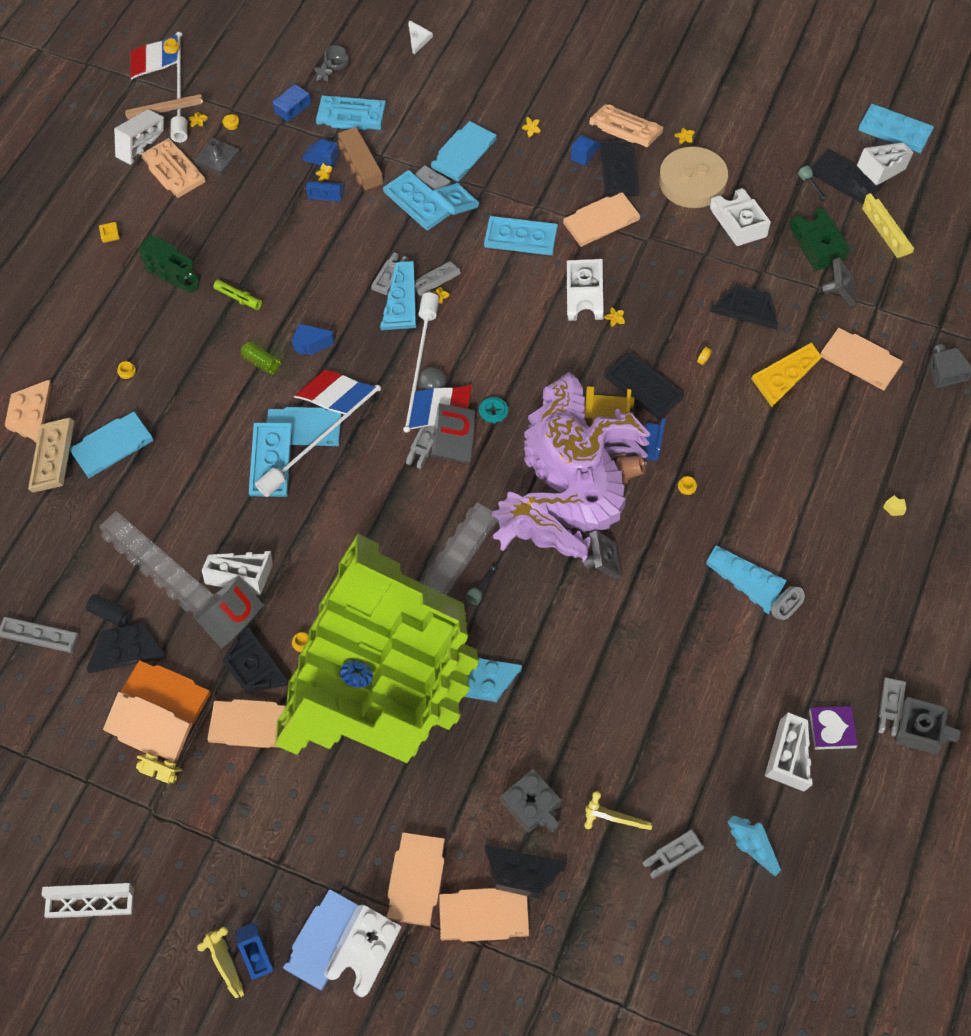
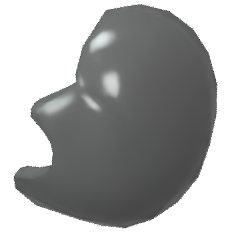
[324,45,349,71]
[418,367,447,391]

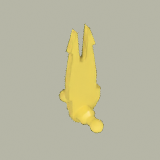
[584,791,652,830]
[197,927,244,998]

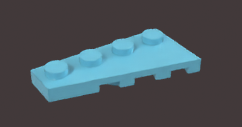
[706,546,787,615]

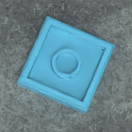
[432,183,479,215]

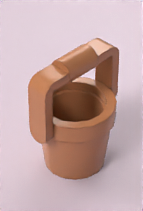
[610,453,646,484]

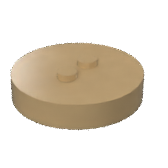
[659,147,728,208]

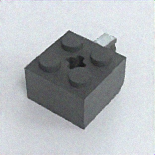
[895,697,960,755]
[501,769,561,833]

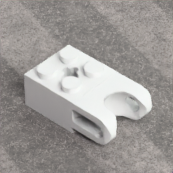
[710,189,771,246]
[567,259,604,321]
[324,905,401,997]

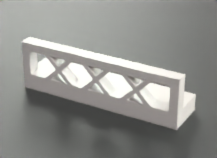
[42,883,134,918]

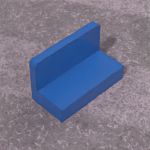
[306,181,344,202]
[641,418,666,461]

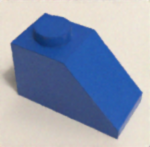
[571,135,600,166]
[302,139,339,169]
[292,324,335,355]
[235,922,273,980]

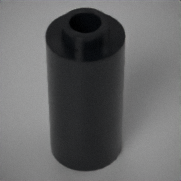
[86,594,132,627]

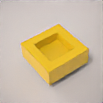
[99,222,120,243]

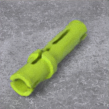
[213,279,262,310]

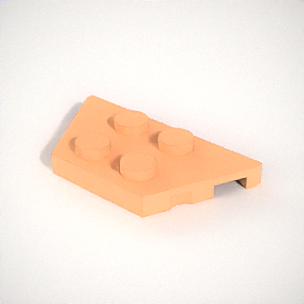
[5,380,52,443]

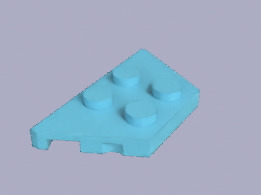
[463,658,522,702]
[728,815,781,876]

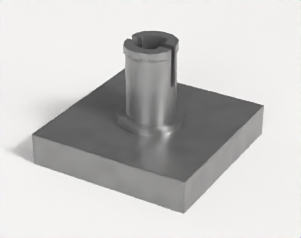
[194,138,240,176]
[822,258,857,307]
[583,530,622,580]

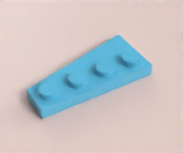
[380,261,416,330]

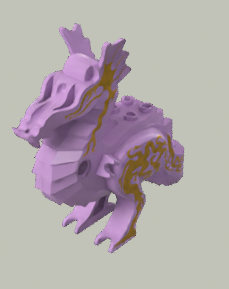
[492,372,650,562]

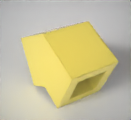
[883,495,906,516]

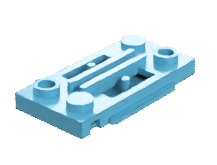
[316,96,386,130]
[431,121,497,182]
[267,407,342,446]
[69,412,153,479]

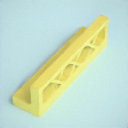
[862,194,914,258]

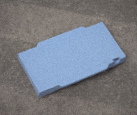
[283,889,359,991]

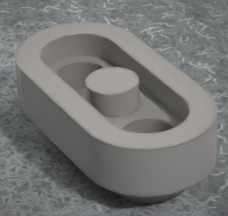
[771,586,805,620]

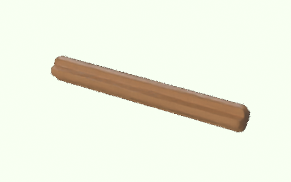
[125,94,203,120]

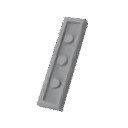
[0,617,80,653]

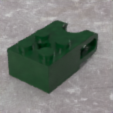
[790,207,850,271]
[138,234,199,293]

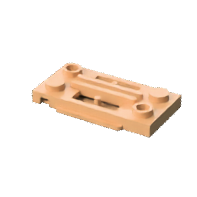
[589,104,663,147]
[141,138,206,198]
[563,192,640,247]
[820,328,903,391]
[103,692,192,762]
[207,699,286,748]
[387,833,445,926]
[439,888,529,942]

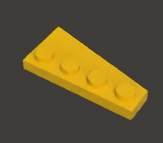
[751,343,822,407]

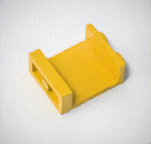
[585,387,634,427]

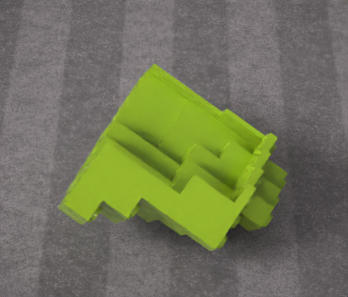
[275,534,479,763]

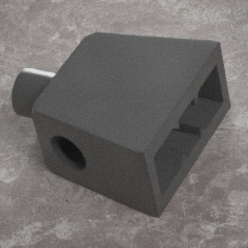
[929,344,971,388]

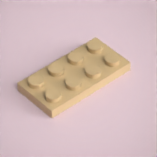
[28,418,74,492]

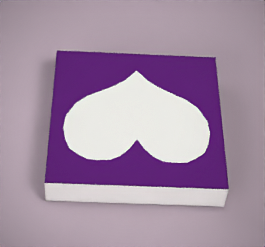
[809,706,858,750]

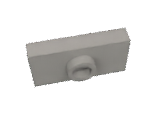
[415,165,451,191]

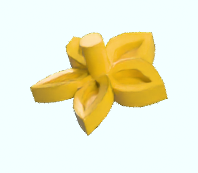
[188,112,208,127]
[522,117,540,137]
[674,128,694,144]
[316,163,332,182]
[429,287,449,304]
[604,307,625,327]

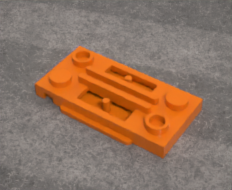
[121,660,211,728]

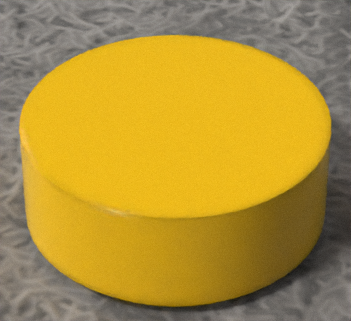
[697,346,712,365]

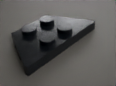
[710,285,779,330]
[87,623,166,673]
[222,625,288,693]
[485,845,567,899]

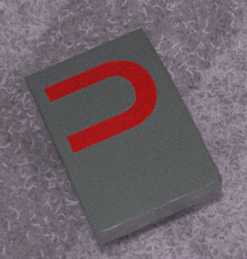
[431,403,475,464]
[194,575,263,649]

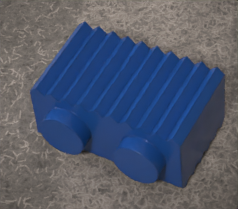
[273,84,311,122]

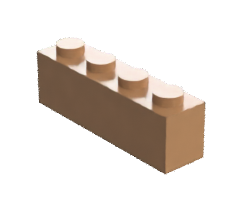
[337,127,383,191]

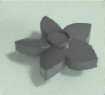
[314,62,333,82]

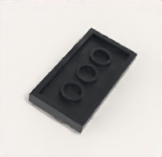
[600,140,639,197]
[811,149,885,204]
[605,352,684,420]

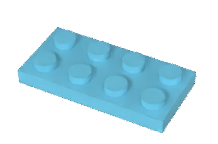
[858,104,934,153]
[383,170,451,231]
[484,216,558,255]
[249,423,292,497]

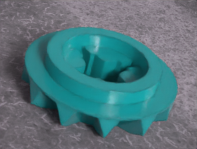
[479,397,508,424]

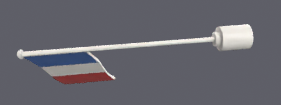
[130,32,187,142]
[403,293,472,433]
[255,370,381,497]

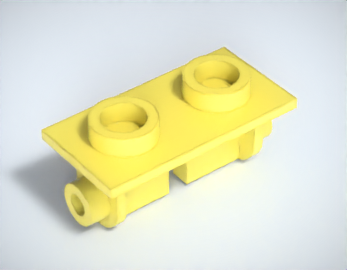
[136,752,182,784]

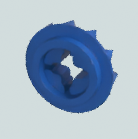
[340,660,373,688]

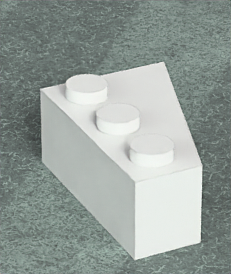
[114,109,163,165]
[857,142,913,185]
[202,551,273,595]
[765,713,812,791]

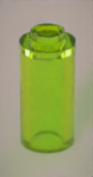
[241,342,280,375]

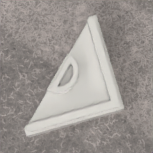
[408,21,433,54]

